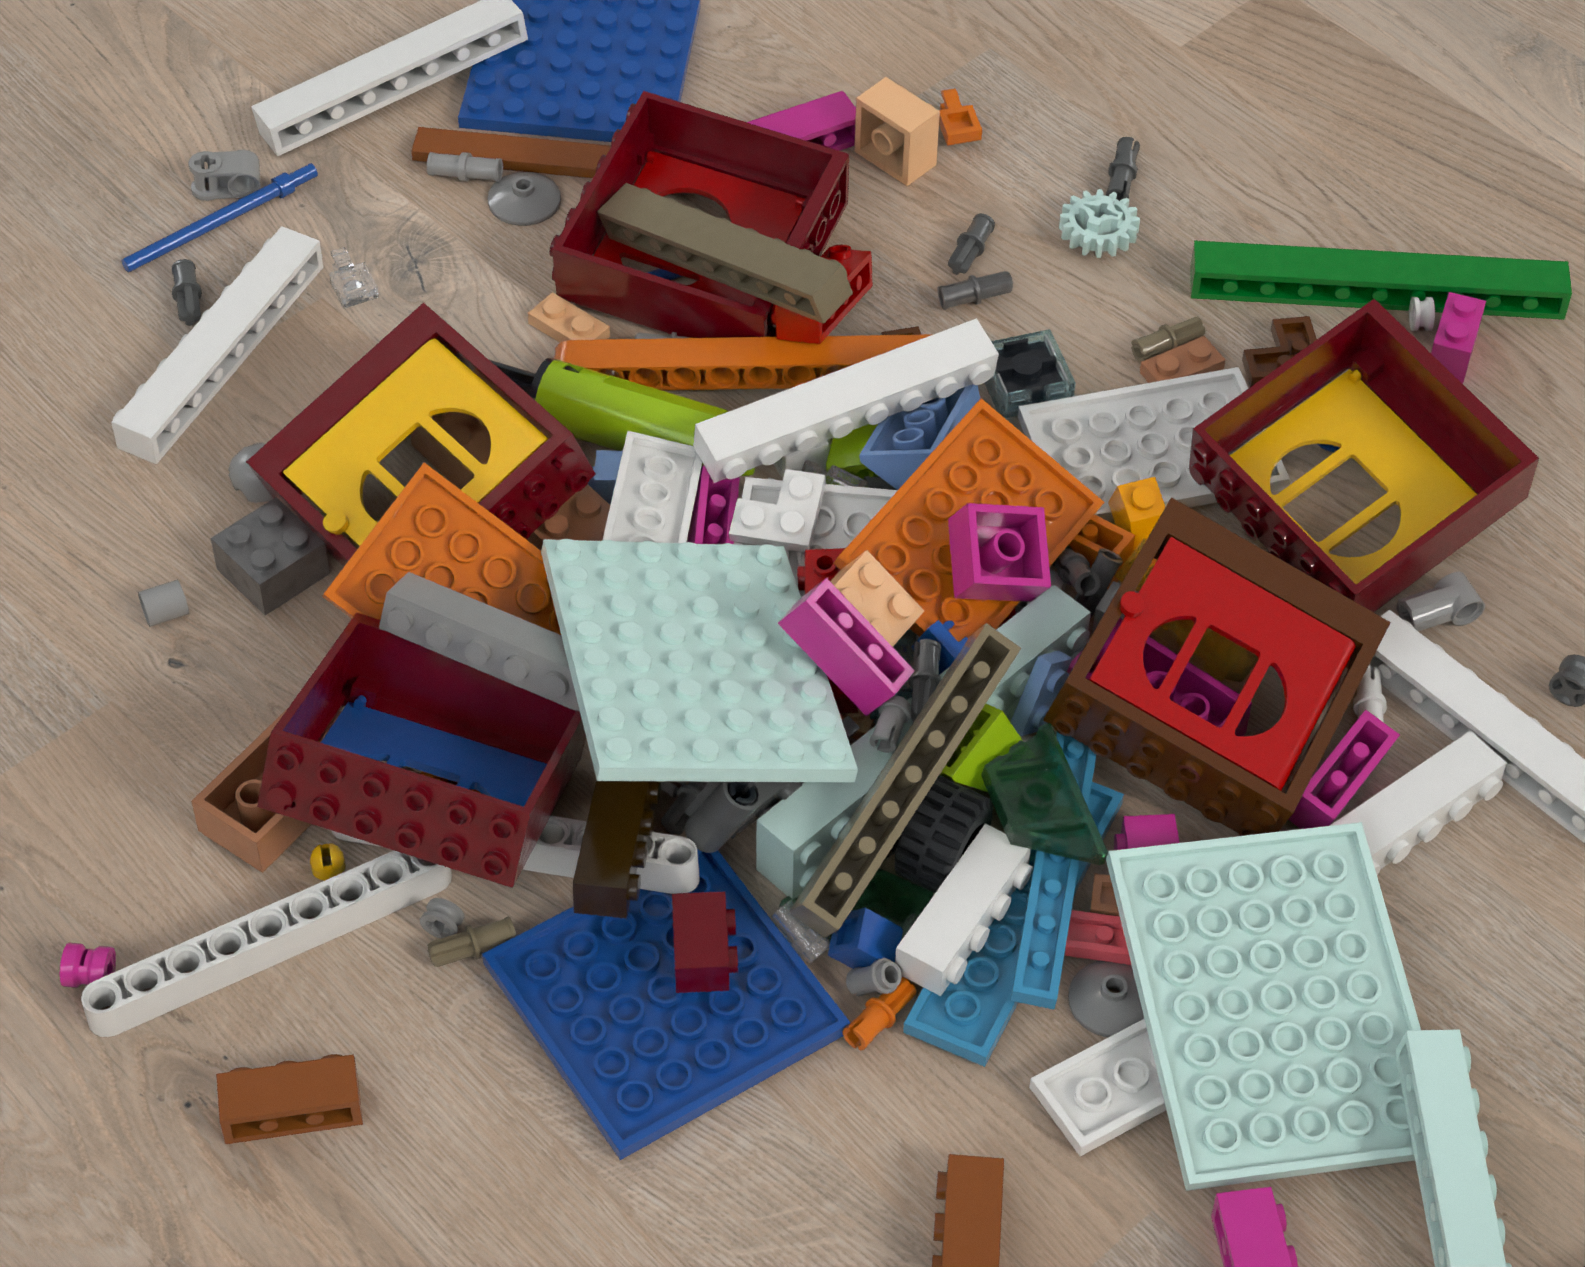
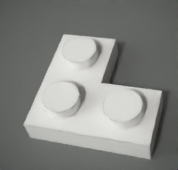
[729,469,826,553]

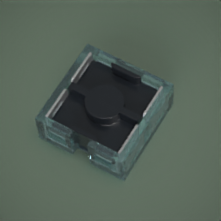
[984,329,1076,418]

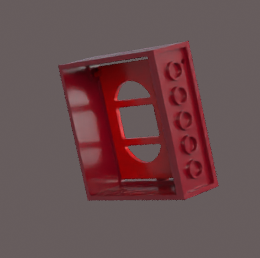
[549,91,849,338]

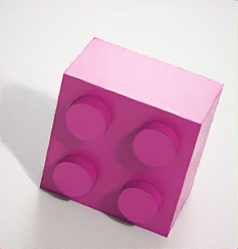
[948,503,1051,602]

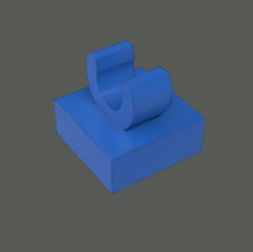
[911,620,968,675]

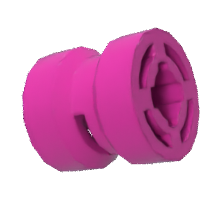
[59,942,116,988]

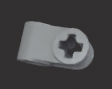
[188,150,261,201]

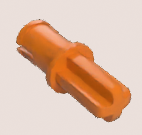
[843,977,917,1051]

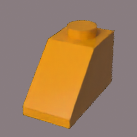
[1108,477,1166,572]

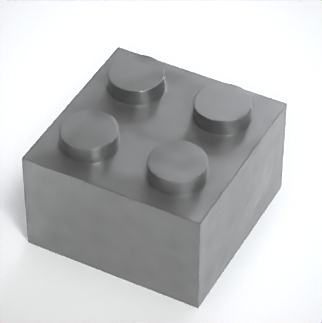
[211,497,330,615]

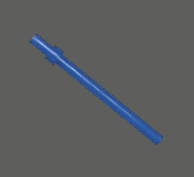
[121,163,318,273]

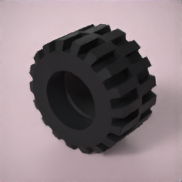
[895,777,993,893]

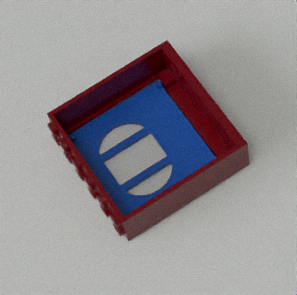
[257,612,586,888]

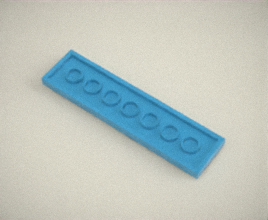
[903,763,1124,1067]

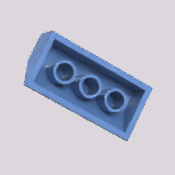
[859,384,980,490]

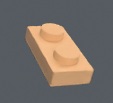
[528,292,610,343]

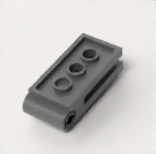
[685,702,860,853]

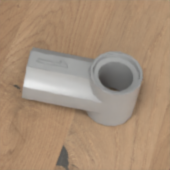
[1396,572,1485,631]

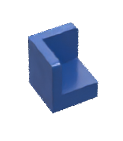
[828,907,903,969]

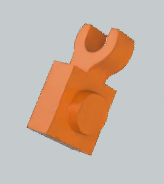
[939,88,982,146]

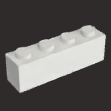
[895,823,1033,996]

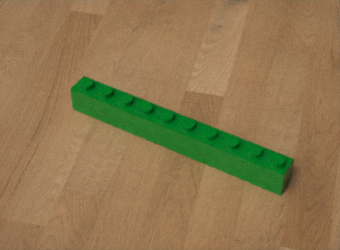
[1190,240,1572,320]

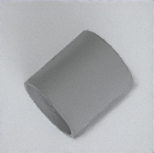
[138,579,189,627]

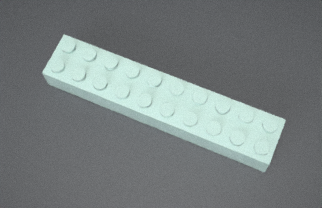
[756,584,1091,901]

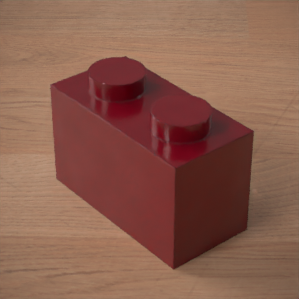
[672,892,738,993]

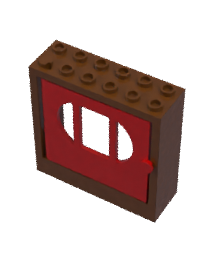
[1043,497,1391,836]

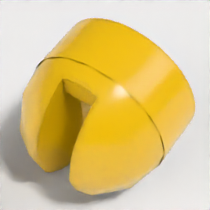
[310,843,346,881]

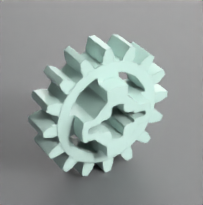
[1059,189,1140,258]

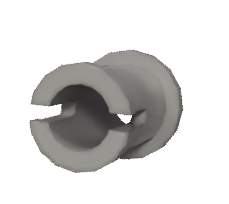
[870,695,912,753]
[846,958,902,997]

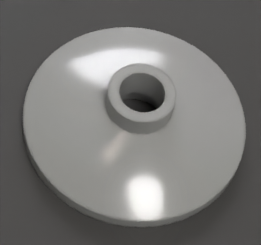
[488,172,561,226]
[1068,961,1144,1037]

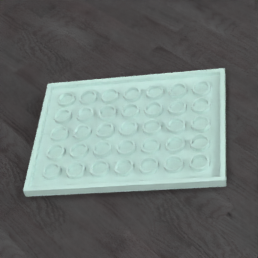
[541,539,858,782]
[1106,822,1421,1191]

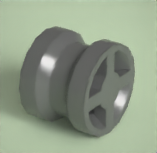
[1549,654,1585,707]

